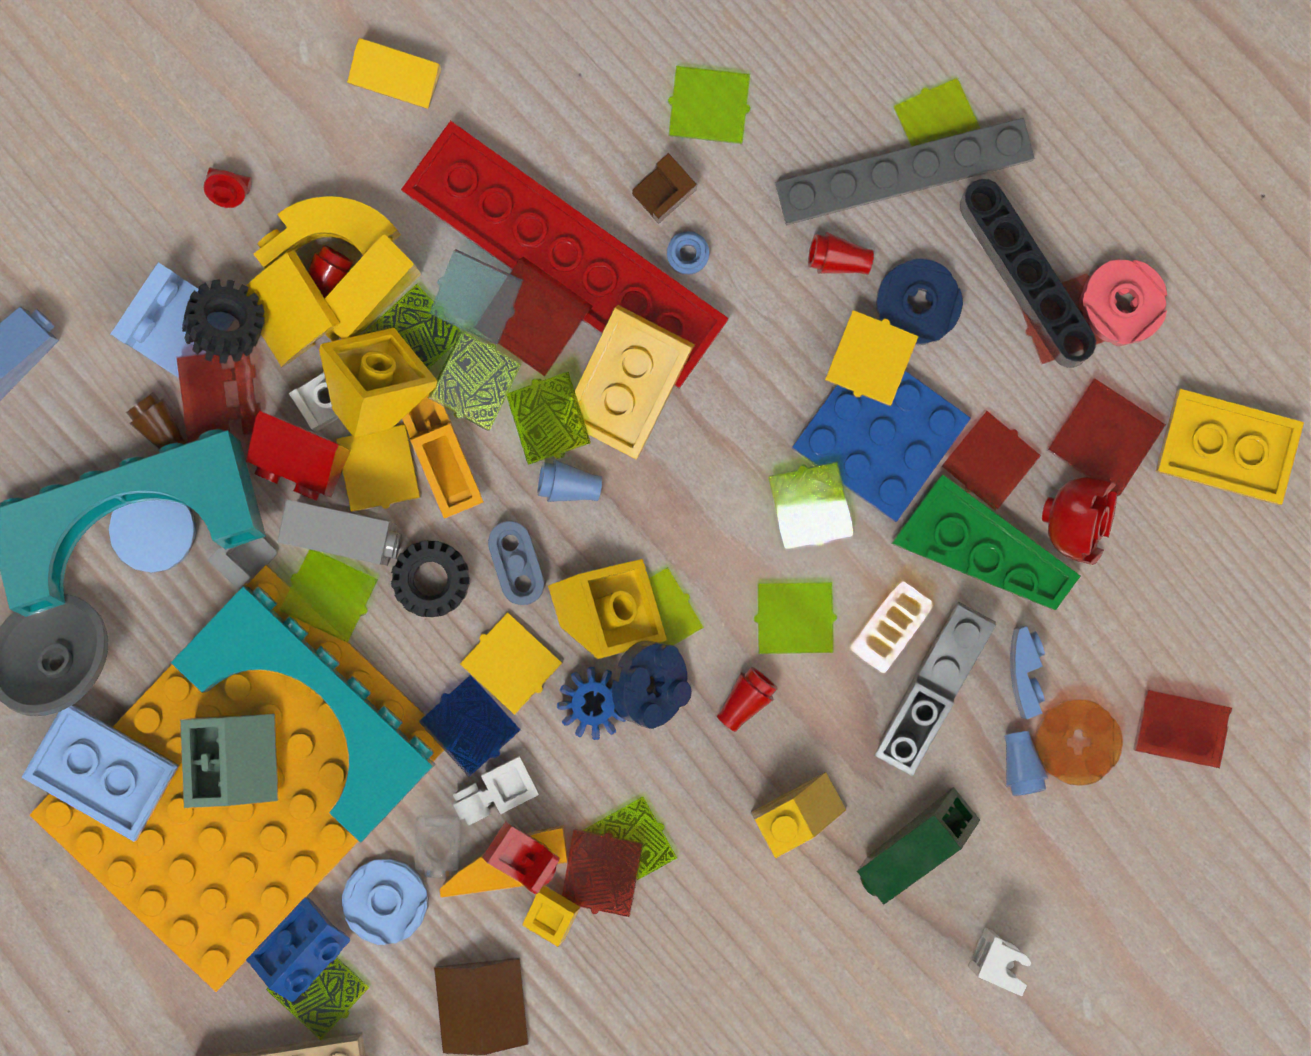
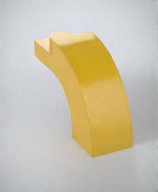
[253,196,401,269]

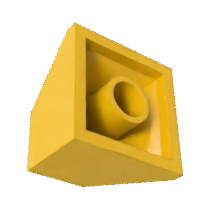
[319,328,437,438]
[548,558,667,659]

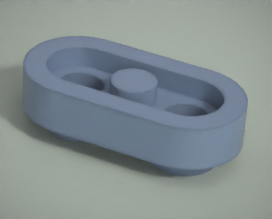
[488,521,544,605]

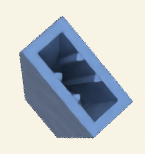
[0,307,59,401]

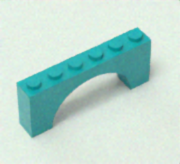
[0,429,266,617]
[171,586,436,843]

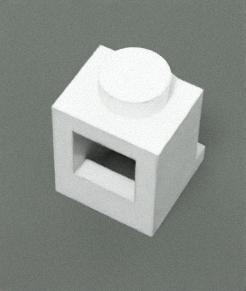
[289,372,338,432]

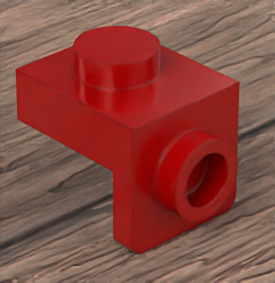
[482,821,560,894]

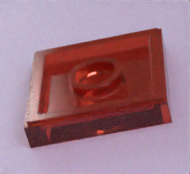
[476,256,593,377]
[1046,378,1166,497]

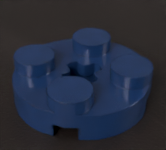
[876,259,963,346]
[612,641,692,729]

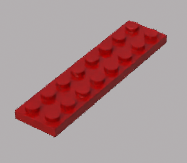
[401,120,729,389]

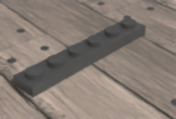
[775,118,1035,225]

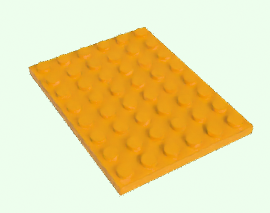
[29,565,453,992]

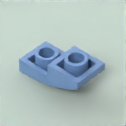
[1010,626,1045,719]

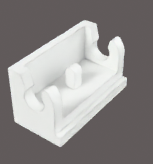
[968,927,1031,996]

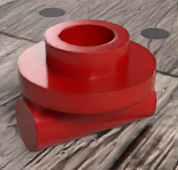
[203,167,252,208]

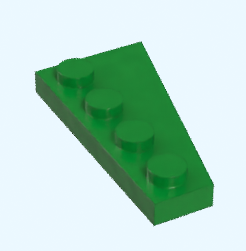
[891,474,1081,610]

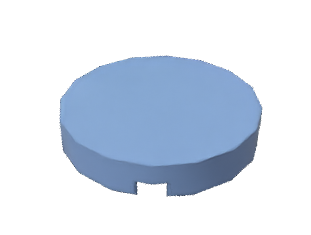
[108,500,196,573]
[342,858,428,945]

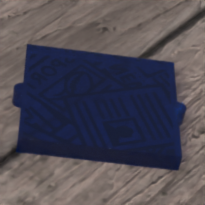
[419,675,521,777]

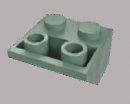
[180,714,279,808]

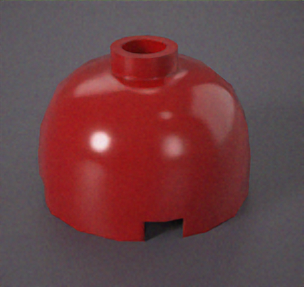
[1042,477,1117,565]

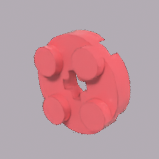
[1078,259,1167,347]

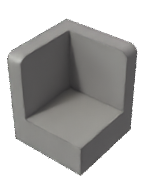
[207,538,278,590]

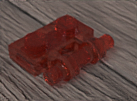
[176,353,261,443]

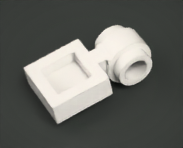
[453,755,539,825]

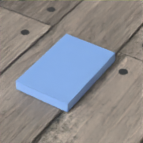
[21,705,180,842]

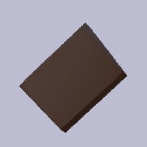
[434,958,529,1055]

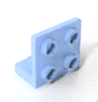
[110,262,235,384]

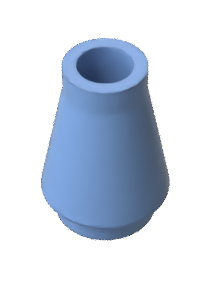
[537,460,602,502]
[1004,731,1048,796]

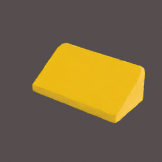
[347,38,442,109]

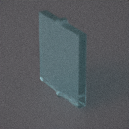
[430,249,523,345]

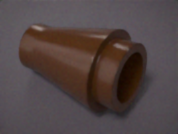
[126,392,186,450]

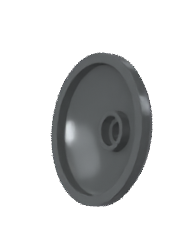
[0,594,108,716]

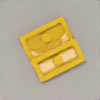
[246,251,340,367]

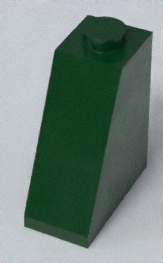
[857,787,981,905]

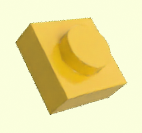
[522,885,581,947]

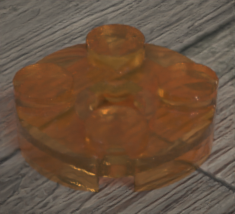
[1035,699,1123,786]

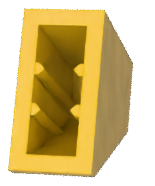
[325,234,421,341]
[751,772,846,859]

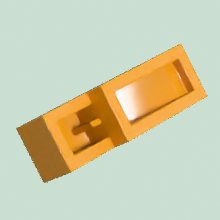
[402,386,484,519]
[439,825,568,898]

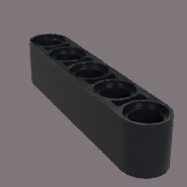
[960,179,1096,368]

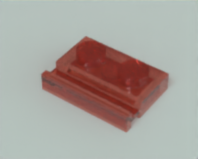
[1133,689,1232,769]

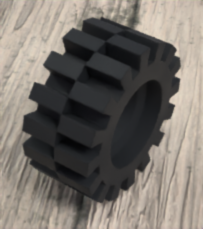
[182,279,265,364]
[391,540,470,618]

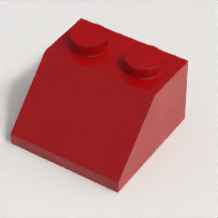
[246,410,351,501]

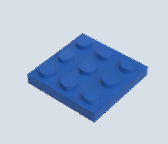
[792,371,971,522]

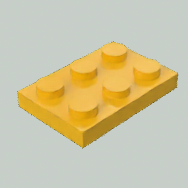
[562,305,695,460]
[1155,389,1304,505]

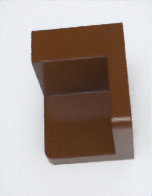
[632,153,697,224]

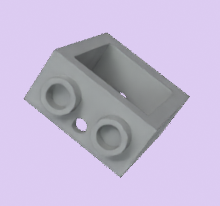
[277,499,402,566]

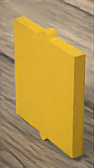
[825,310,919,406]
[336,425,420,512]
[460,612,562,715]

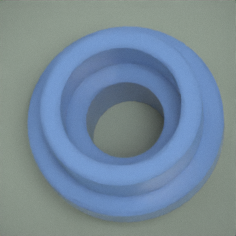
[667,231,709,275]

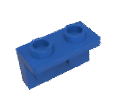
[246,897,350,1002]

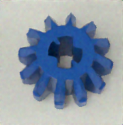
[557,667,626,740]

